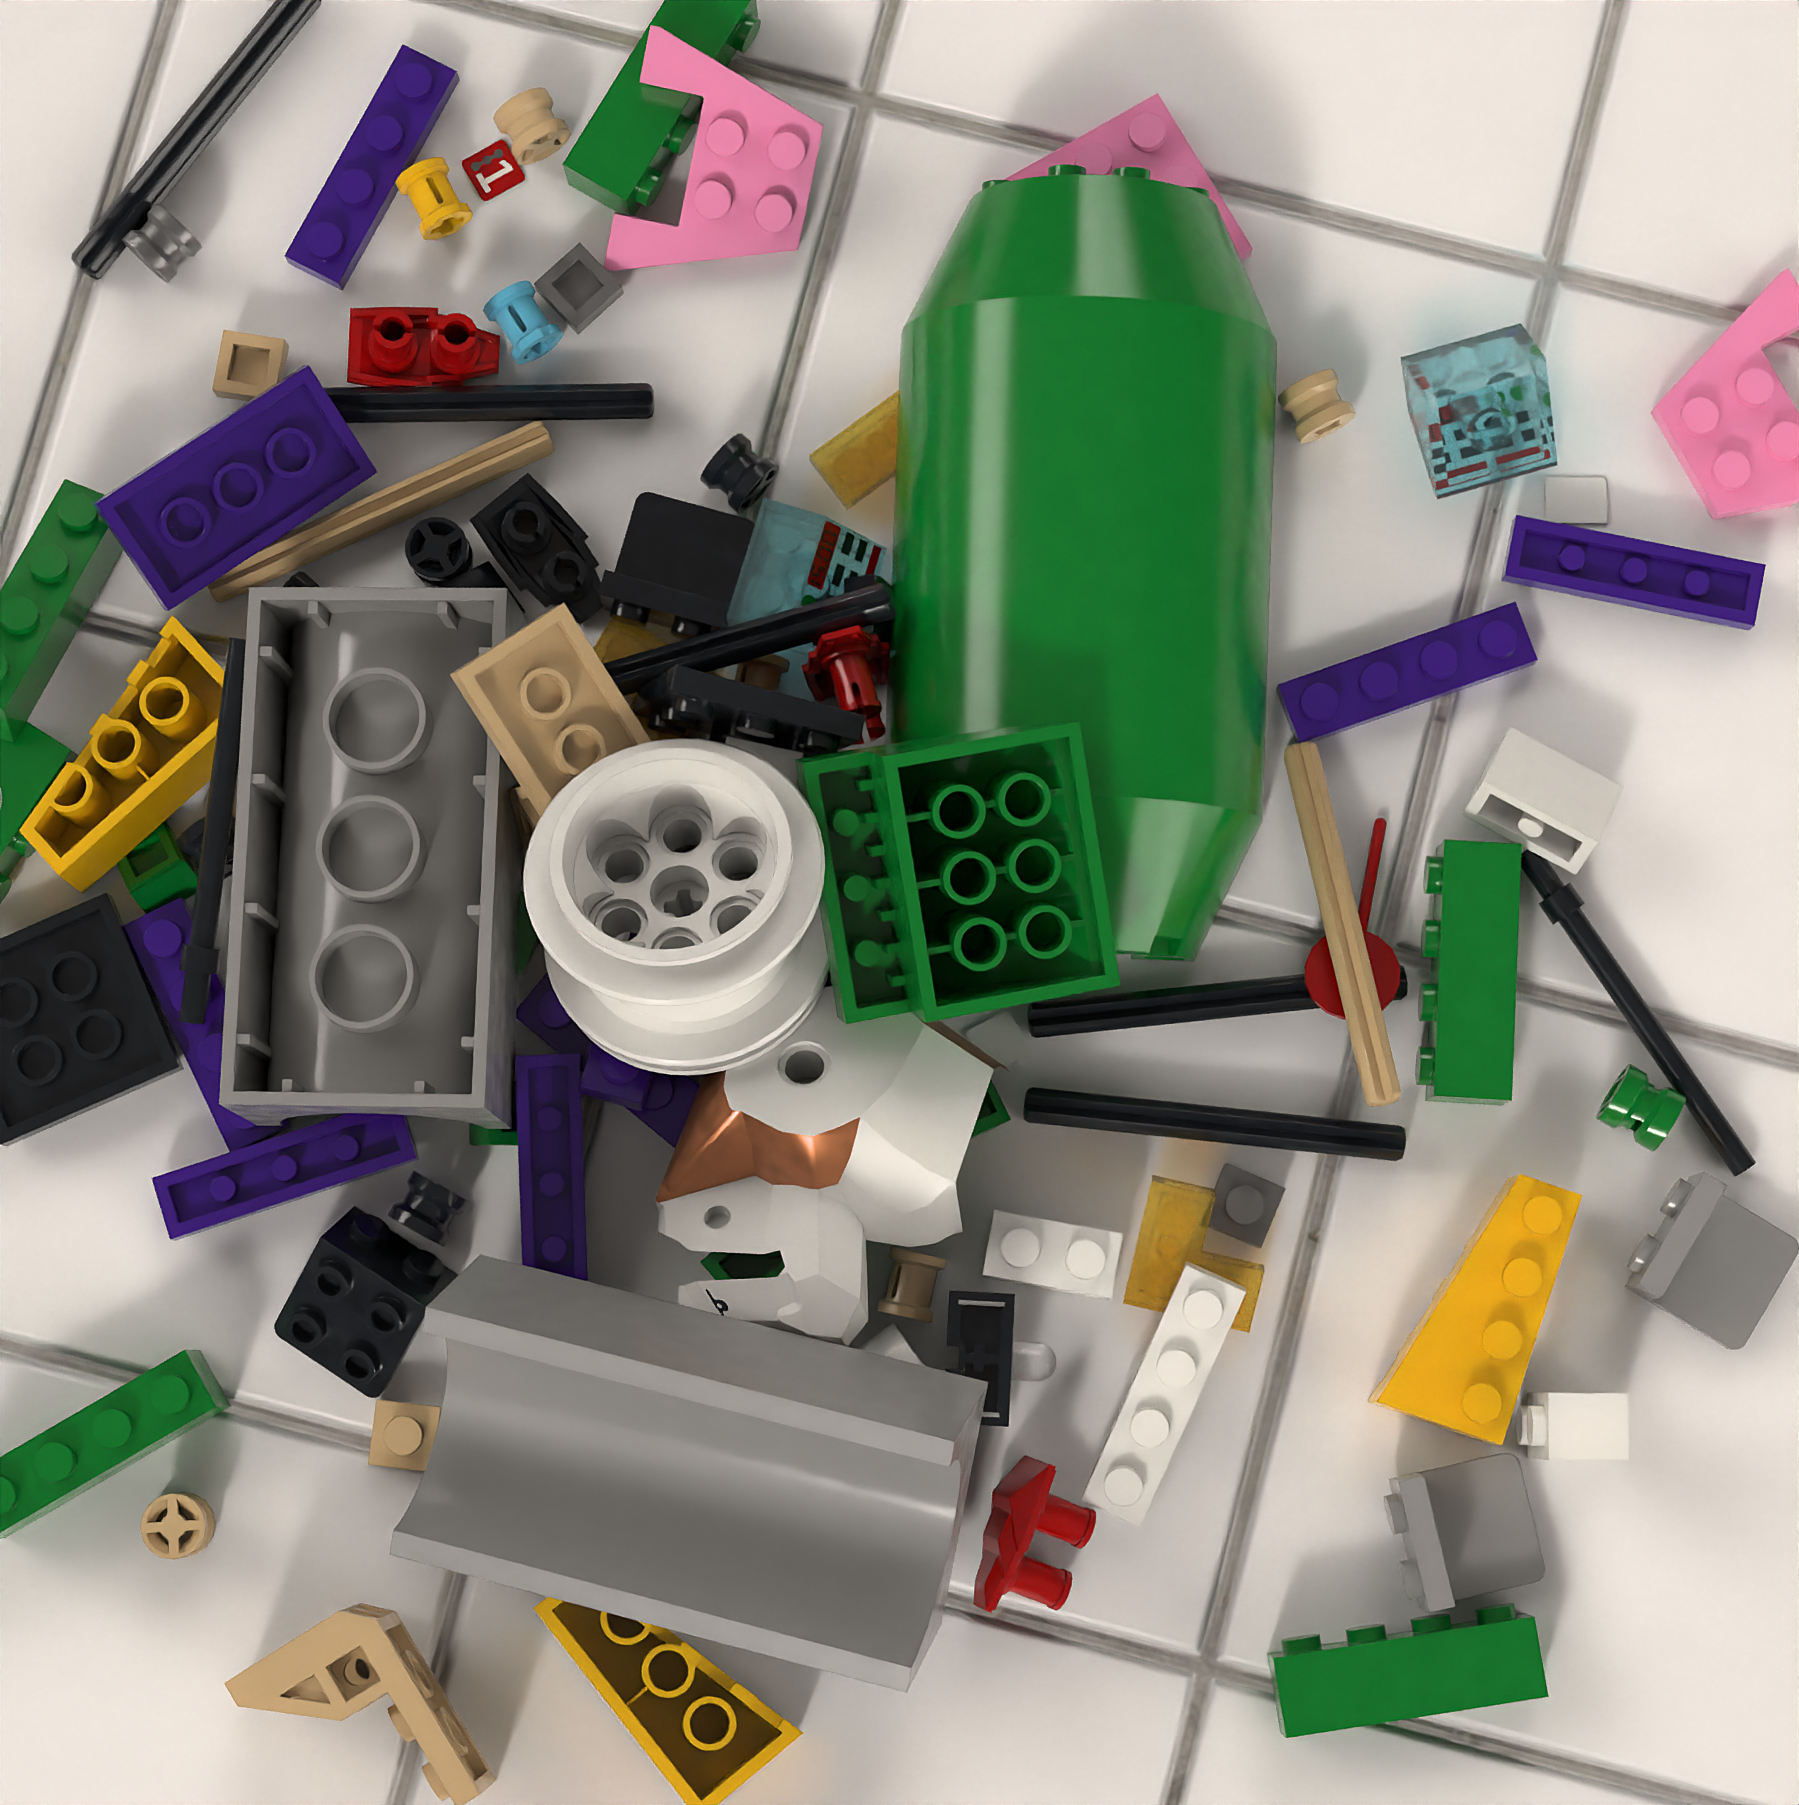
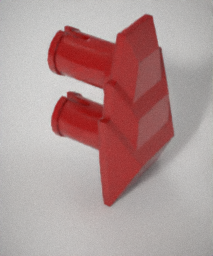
[347,306,500,387]
[801,625,890,745]
[973,1455,1096,1613]

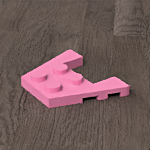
[604,25,823,271]
[1650,268,1799,519]

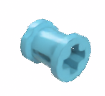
[483,280,564,365]

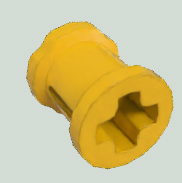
[395,157,473,240]

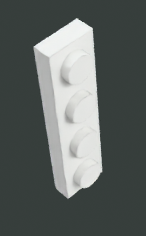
[1081,1261,1246,1528]

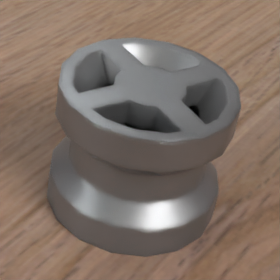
[122,204,202,283]

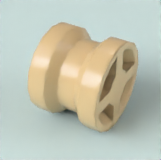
[493,87,571,165]
[1278,369,1356,444]
[140,1492,216,1560]

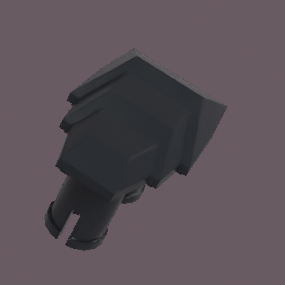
[469,473,603,625]

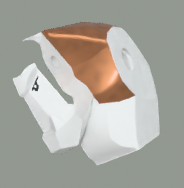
[656,986,1010,1347]

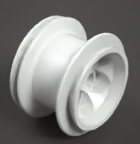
[524,738,830,1075]

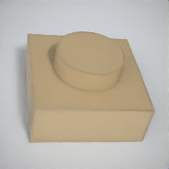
[212,330,289,401]
[368,1399,442,1471]

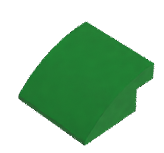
[795,720,1121,1024]

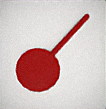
[1304,818,1400,1020]

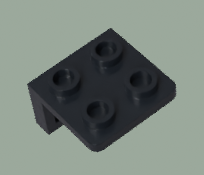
[598,492,757,640]
[274,1206,458,1398]

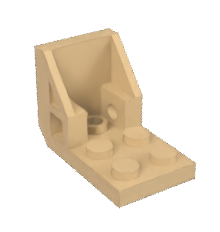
[450,603,651,853]
[224,1603,496,1805]

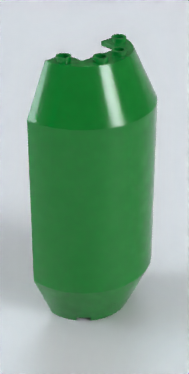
[885,164,1277,962]

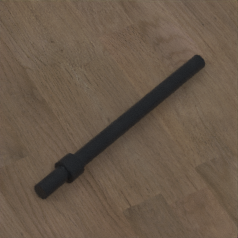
[179,637,246,1024]
[1521,849,1756,1176]

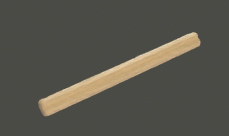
[207,421,554,602]
[1284,741,1401,1107]

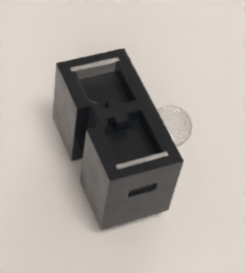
[945,1291,1057,1427]

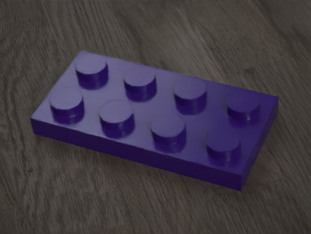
[92,365,378,611]

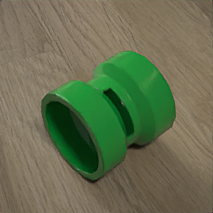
[1596,1064,1686,1152]

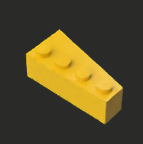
[19,615,224,894]
[1367,1174,1583,1445]
[533,1597,803,1805]

